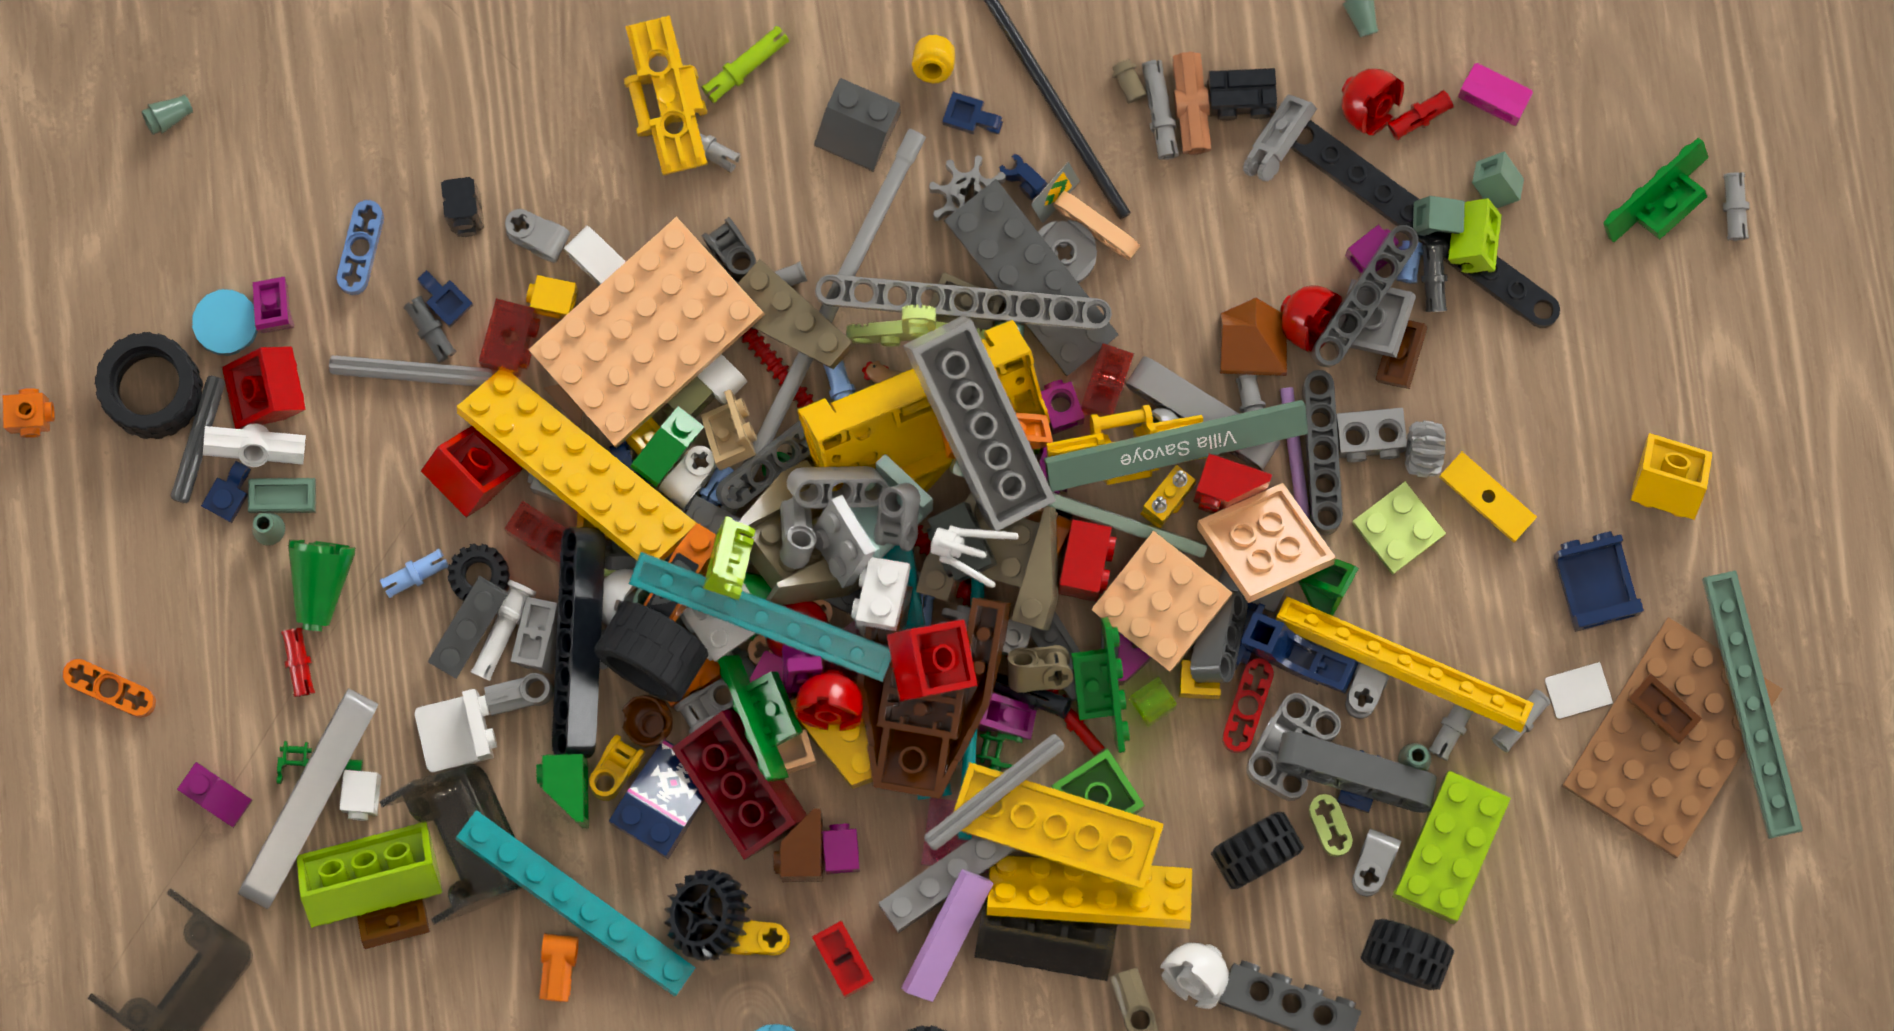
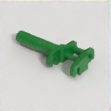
[976,731,1023,772]
[276,741,363,784]

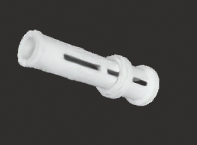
[470,579,536,681]

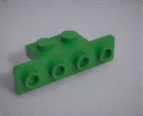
[1603,138,1708,242]
[1071,617,1130,753]
[717,655,803,781]

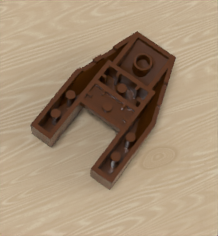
[857,586,1011,799]

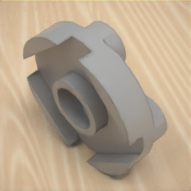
[1038,220,1097,283]

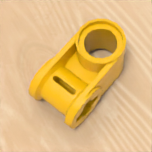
[589,734,645,801]
[730,920,790,956]

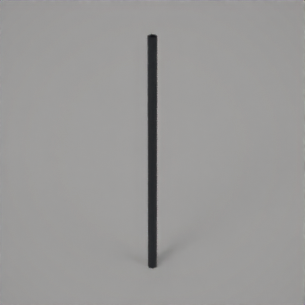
[984,0,1131,220]

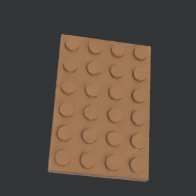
[1562,617,1782,859]

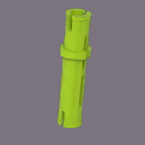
[701,25,790,103]

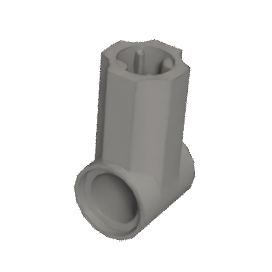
[779,497,817,569]
[484,673,554,716]

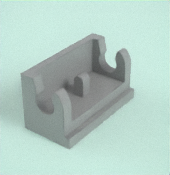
[511,597,558,674]

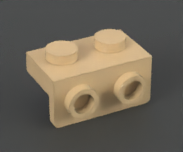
[700,389,757,470]

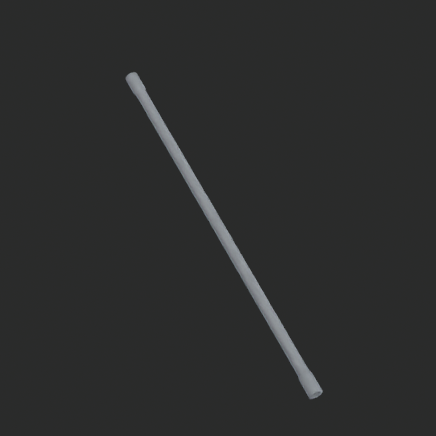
[675,129,926,626]

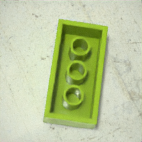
[1392,771,1511,925]

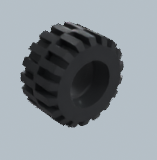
[1211,812,1304,889]
[1360,919,1454,990]

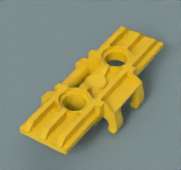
[624,15,707,175]
[1046,404,1206,485]

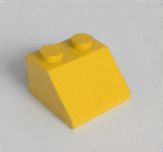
[1631,433,1712,520]

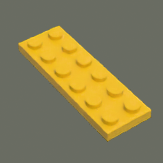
[954,762,1164,890]
[987,856,1192,929]

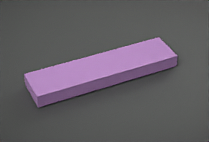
[901,869,994,1002]

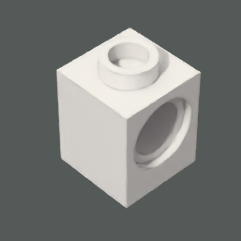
[340,770,381,821]

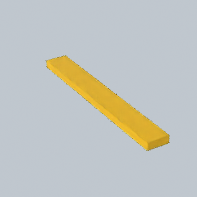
[1275,596,1534,732]

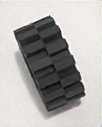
[447,543,510,601]

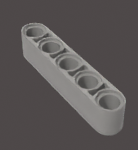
[1126,356,1280,471]

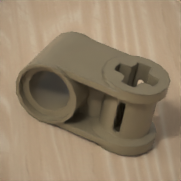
[1008,645,1073,693]

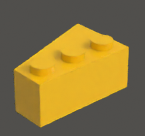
[790,698,873,789]

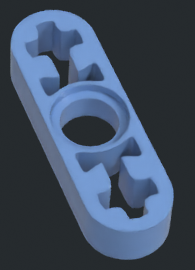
[337,200,384,295]

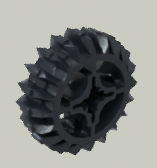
[664,869,752,961]

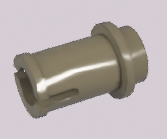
[1112,59,1147,103]

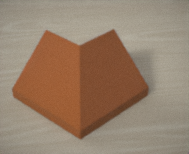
[1220,298,1287,376]

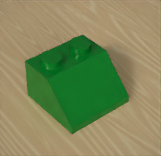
[536,754,589,828]

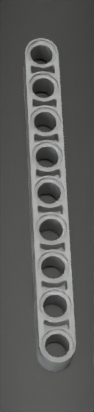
[815,274,1112,330]

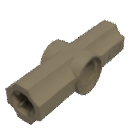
[1109,968,1159,1031]

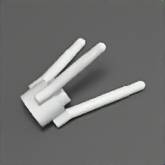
[931,526,1019,588]

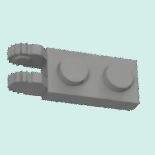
[1243,95,1317,182]

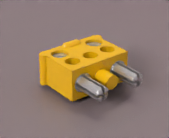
[1140,465,1196,528]

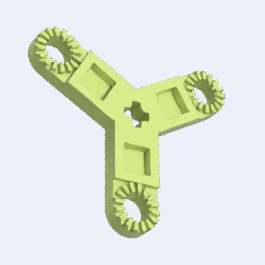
[846,305,986,347]

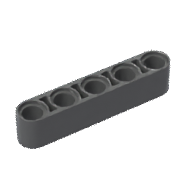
[1312,225,1418,367]
[1302,370,1343,536]
[1275,731,1437,813]

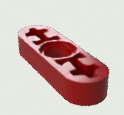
[1222,658,1274,753]

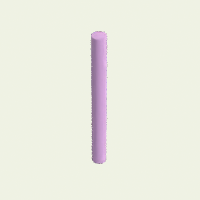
[1280,387,1310,519]

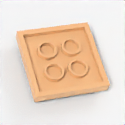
[1197,483,1336,603]
[1091,531,1233,672]

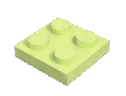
[1352,481,1446,575]

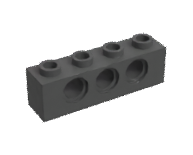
[1218,960,1361,1031]

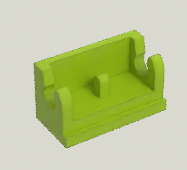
[1448,198,1502,273]
[703,516,756,600]

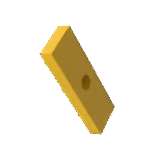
[1439,451,1537,543]

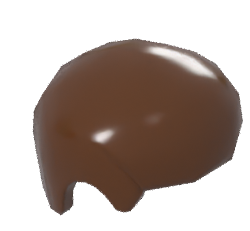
[622,695,673,748]

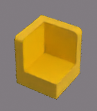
[1179,660,1221,700]

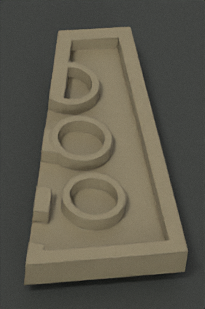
[738,259,855,370]

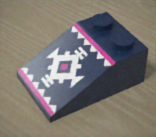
[609,739,705,860]

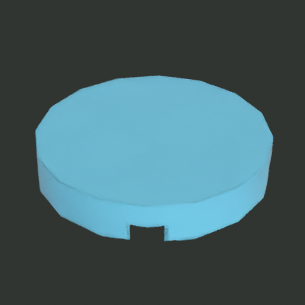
[192,290,258,355]

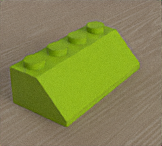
[296,821,442,928]

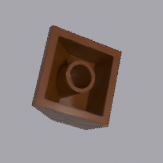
[773,808,823,882]

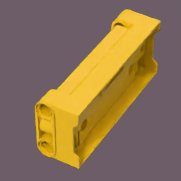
[797,320,1050,491]

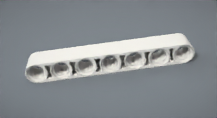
[563,226,748,405]

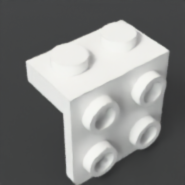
[852,557,910,637]
[681,583,756,662]
[415,689,497,773]

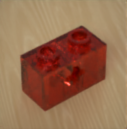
[479,298,541,377]
[1081,343,1134,417]
[504,501,566,567]

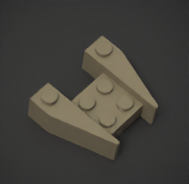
[738,460,868,605]
[916,492,1059,631]

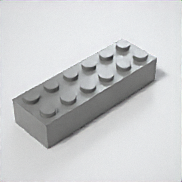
[903,316,1056,531]

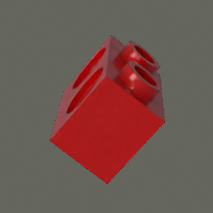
[812,920,875,998]

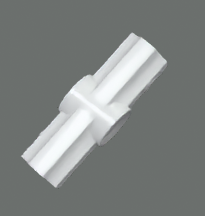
[203,424,306,467]

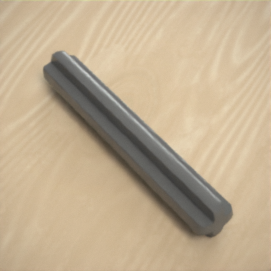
[171,376,225,503]

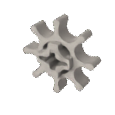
[929,155,1005,221]

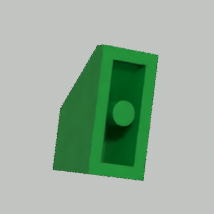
[630,406,704,487]

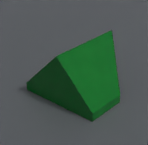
[1298,559,1359,616]

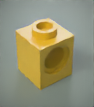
[526,275,578,320]

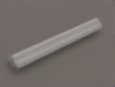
[329,355,493,387]
[924,734,1065,850]

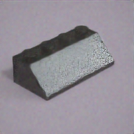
[974,895,1118,981]

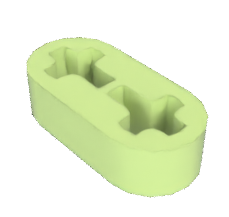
[1308,794,1353,857]

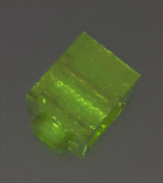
[1129,677,1177,727]

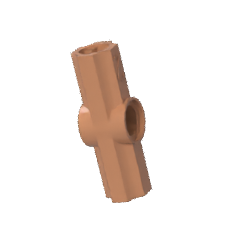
[1172,52,1211,155]

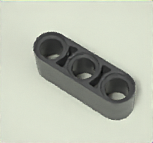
[1190,591,1248,683]

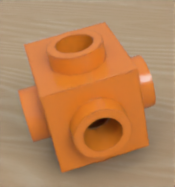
[2,388,55,438]

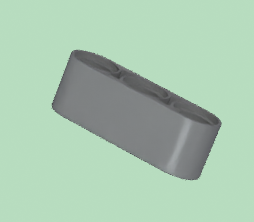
[786,466,889,508]

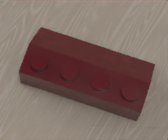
[672,708,807,860]

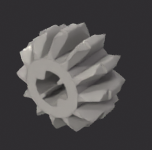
[1405,420,1446,477]

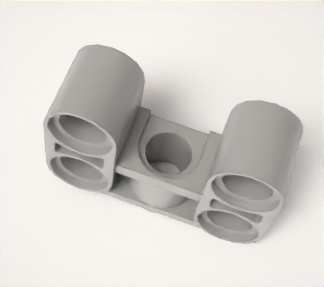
[1246,693,1341,801]

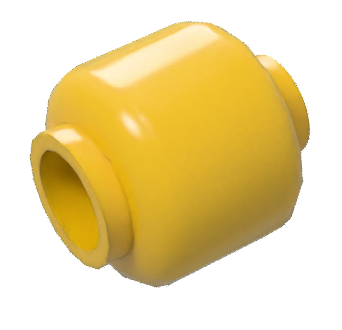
[912,35,956,84]

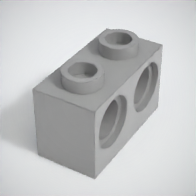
[1336,408,1407,463]

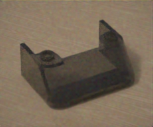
[379,764,522,925]
[87,888,253,1031]

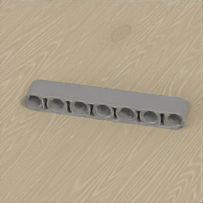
[238,688,378,909]

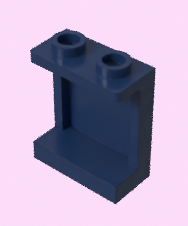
[1554,531,1644,632]

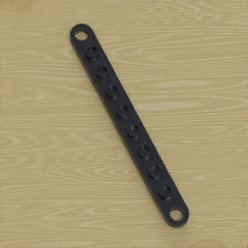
[1291,120,1560,328]

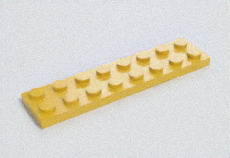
[457,367,696,561]

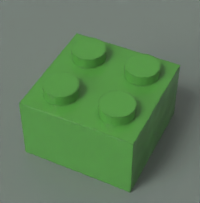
[1051,749,1145,814]

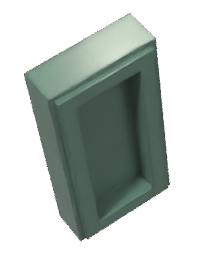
[248,478,316,513]

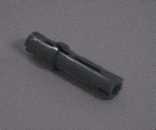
[993,672,1072,719]

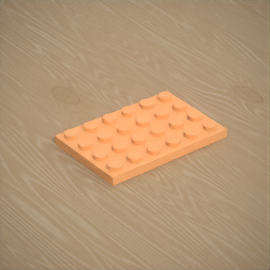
[528,216,765,448]

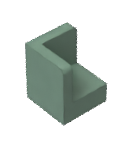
[1472,151,1524,208]
[1413,196,1465,236]

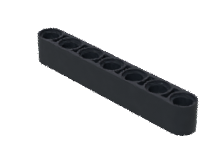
[552,527,606,759]

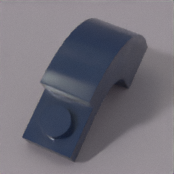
[1241,612,1358,694]

